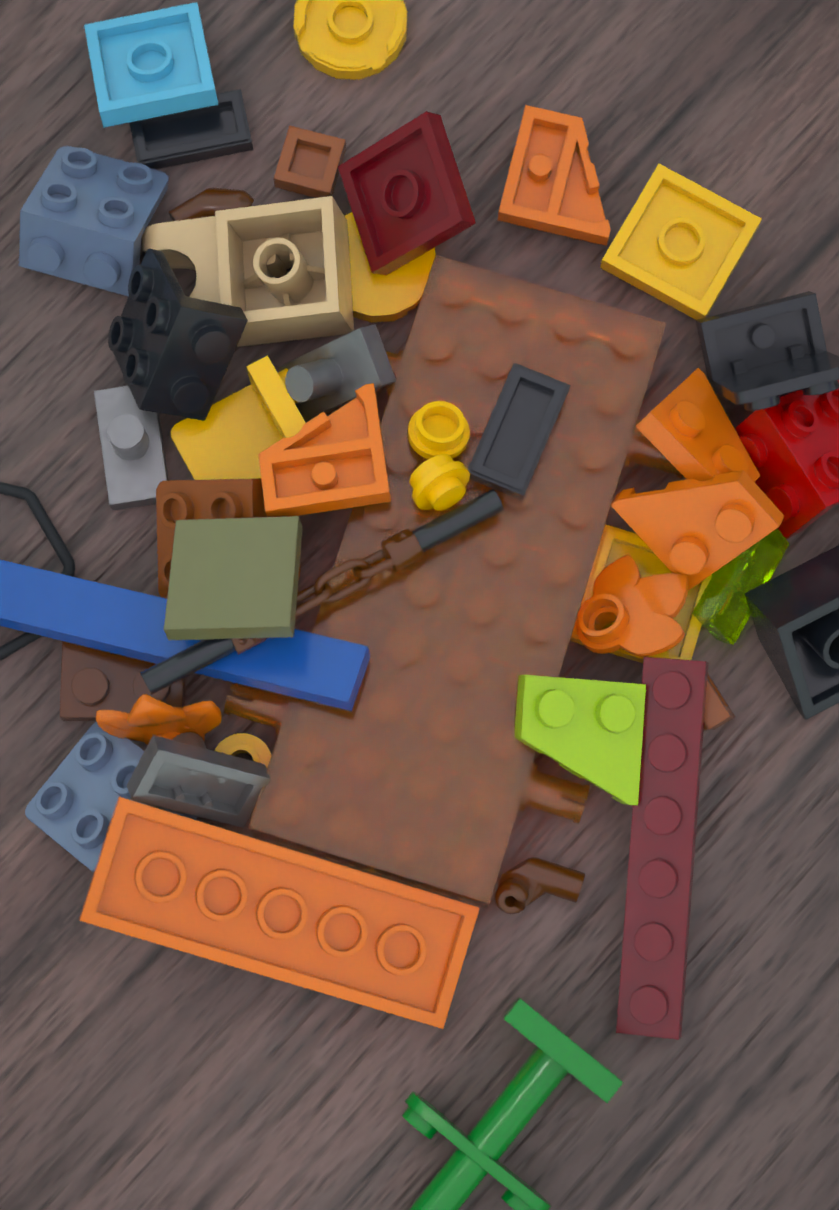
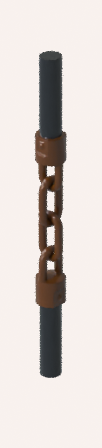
[140,489,504,695]

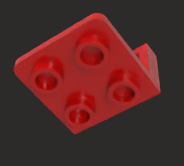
[734,380,839,540]

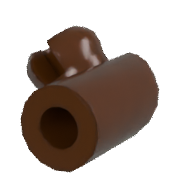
[168,188,254,221]
[493,857,585,914]

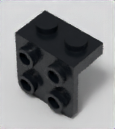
[108,249,248,421]
[696,291,839,411]

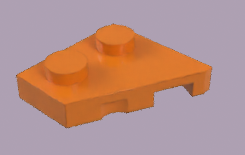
[498,105,611,246]
[635,368,760,482]
[258,383,391,517]
[611,470,784,591]

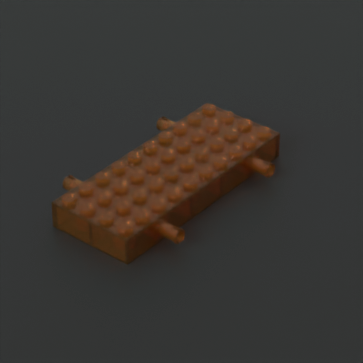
[224,255,683,908]

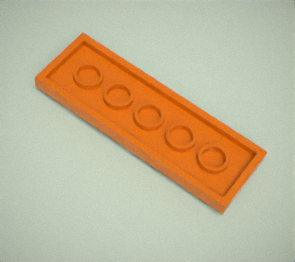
[79,796,480,1029]

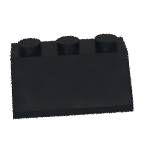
[744,545,839,720]

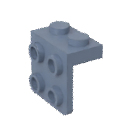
[19,146,169,296]
[25,722,198,873]

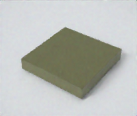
[164,516,303,640]

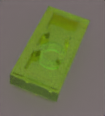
[692,529,789,646]

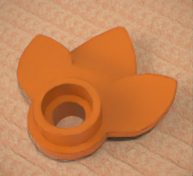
[576,555,689,657]
[96,694,222,746]

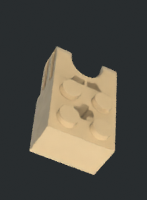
[142,196,354,347]

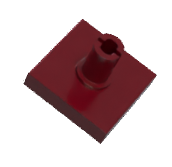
[338,111,476,275]

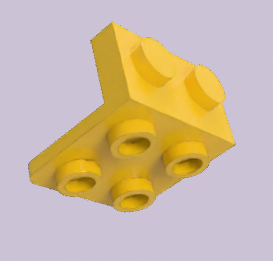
[171,355,305,480]

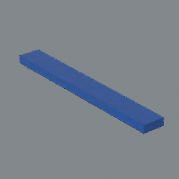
[0,560,371,711]

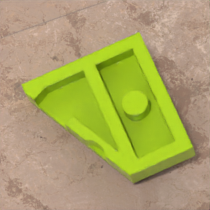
[514,675,646,805]

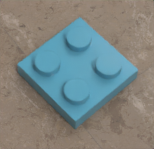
[84,2,219,128]

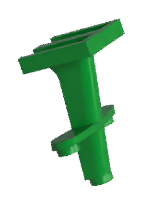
[402,997,624,1210]

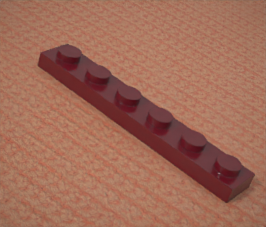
[616,657,709,1040]

